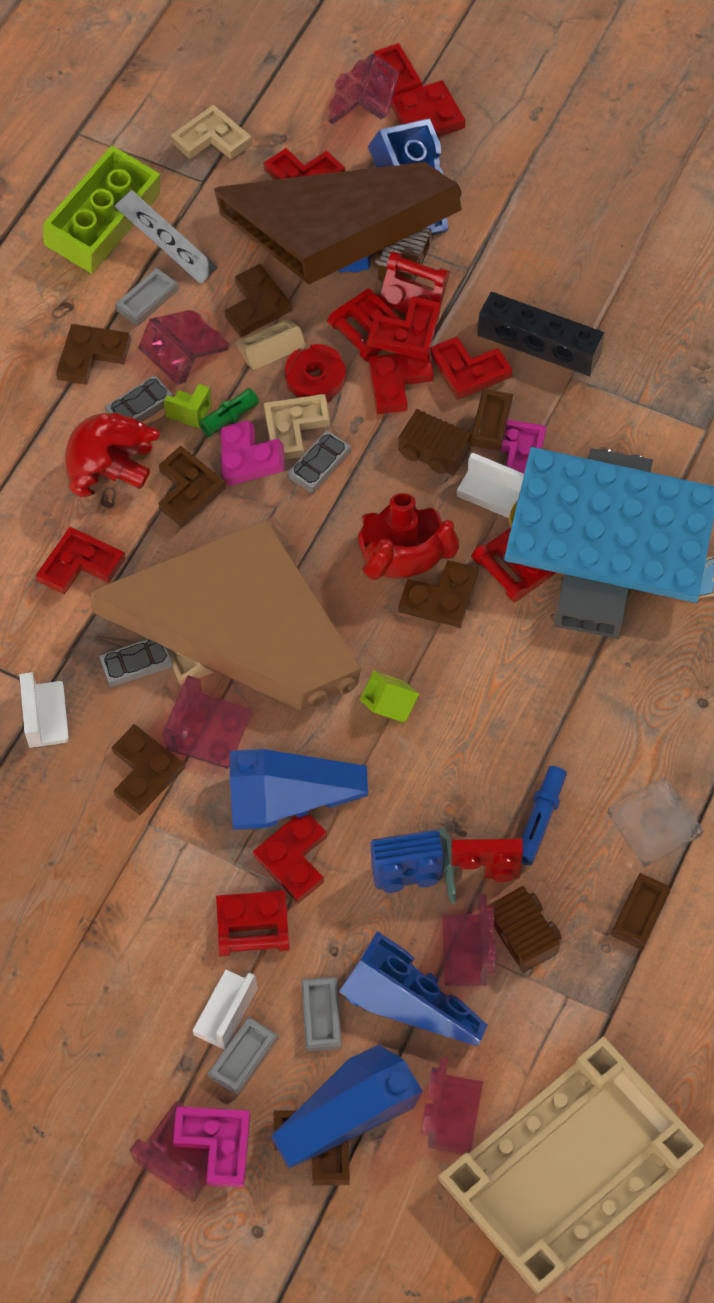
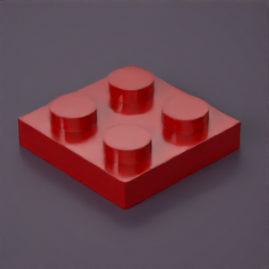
[390,80,466,137]

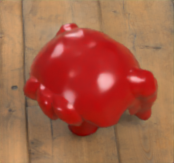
[65,413,160,497]
[358,493,460,580]

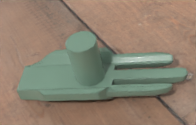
[438,828,460,904]

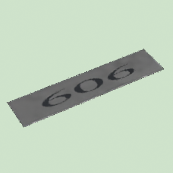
[114,190,218,284]

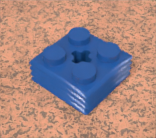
[370,829,444,893]

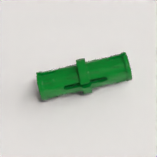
[198,388,259,437]

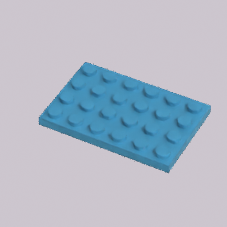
[504,447,714,603]

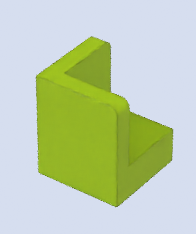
[163,384,212,428]
[359,670,419,722]

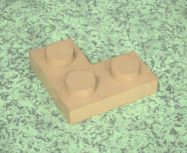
[170,104,252,160]
[264,394,330,460]

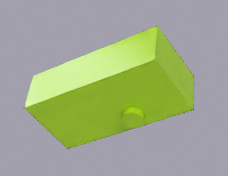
[42,145,160,274]

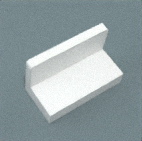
[457,453,524,518]
[19,672,69,748]
[193,969,258,1050]

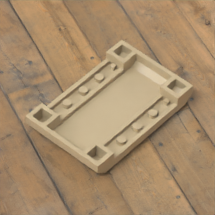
[438,1036,705,1295]

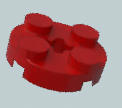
[285,344,346,403]

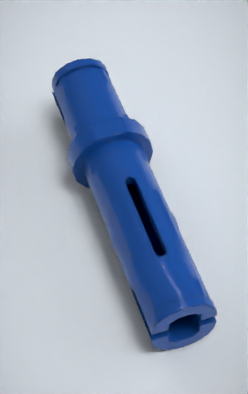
[521,766,567,866]

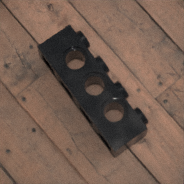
[478,291,605,377]

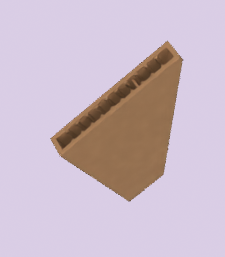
[92,520,361,711]

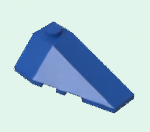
[368,119,448,235]
[230,749,368,830]
[339,931,488,1046]
[271,1045,423,1169]

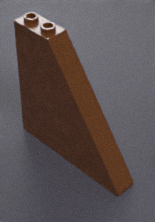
[214,162,462,284]

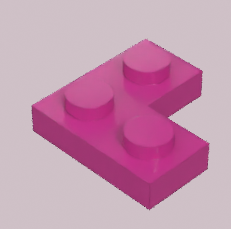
[221,420,285,486]
[481,420,547,474]
[173,1107,251,1188]

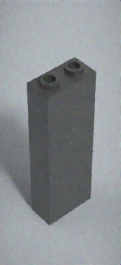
[555,448,653,639]

